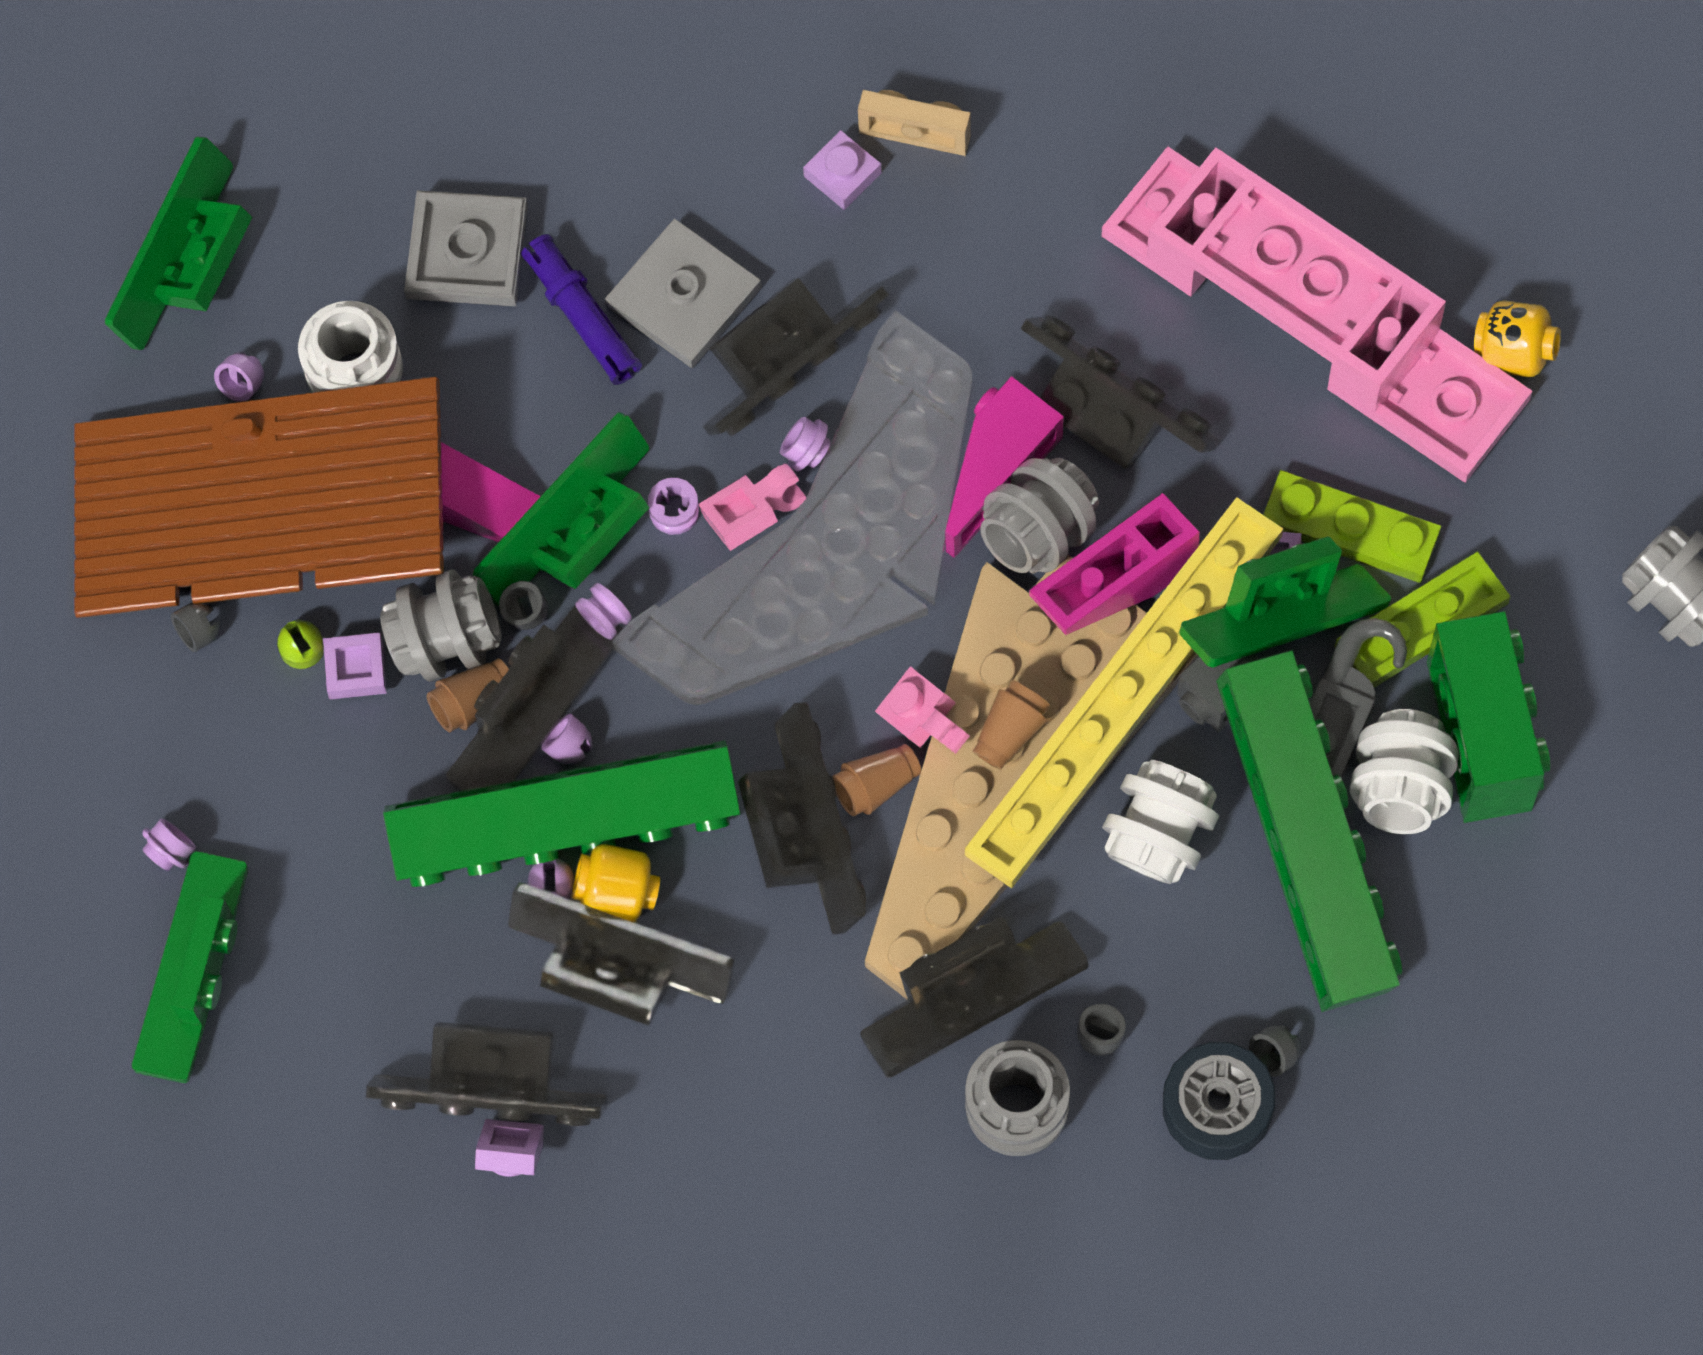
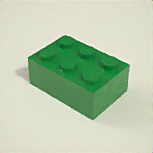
[1426,611,1550,823]

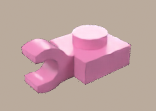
[698,464,807,551]
[875,666,970,754]

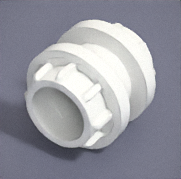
[298,301,403,393]
[1350,709,1459,834]
[1102,760,1219,884]

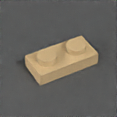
[858,90,971,156]

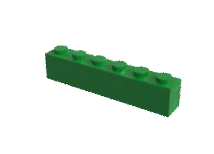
[1216,651,1402,1012]
[383,740,740,887]

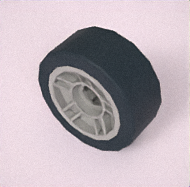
[1163,1042,1275,1160]

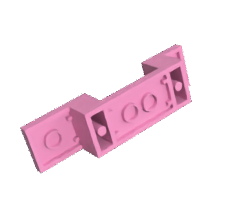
[1102,147,1533,483]

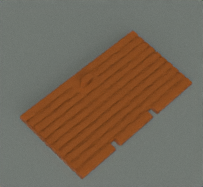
[74,377,444,618]

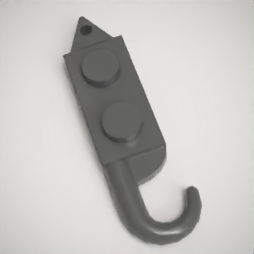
[1310,618,1407,779]

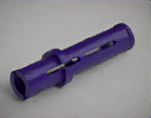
[521,234,642,385]

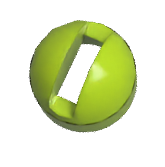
[277,619,324,669]

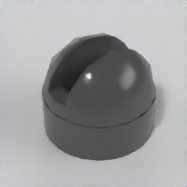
[499,581,548,630]
[171,603,220,652]
[1077,1004,1126,1056]
[1249,1025,1301,1077]

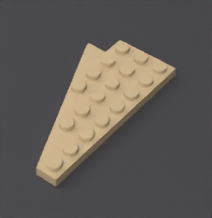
[865,555,1198,1002]

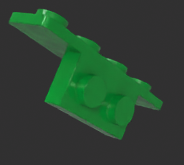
[105,136,253,350]
[473,412,650,606]
[1179,536,1391,668]
[132,851,248,1083]

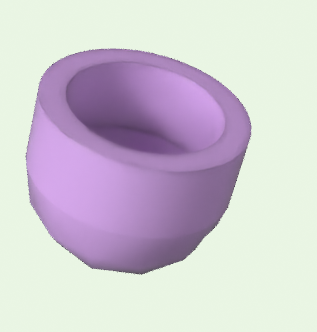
[214,352,264,402]
[542,714,593,765]
[528,859,574,907]

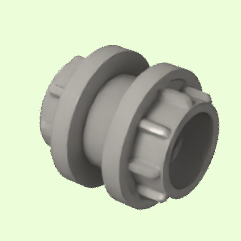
[980,458,1099,573]
[1621,526,1703,647]
[380,569,502,682]
[965,1040,1070,1156]

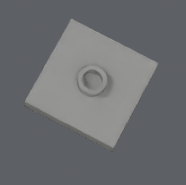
[404,190,528,306]
[605,218,762,369]

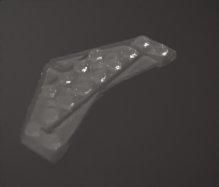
[612,310,972,705]

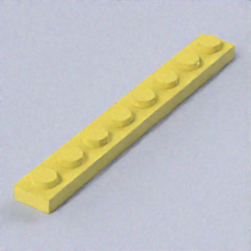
[965,497,1283,888]

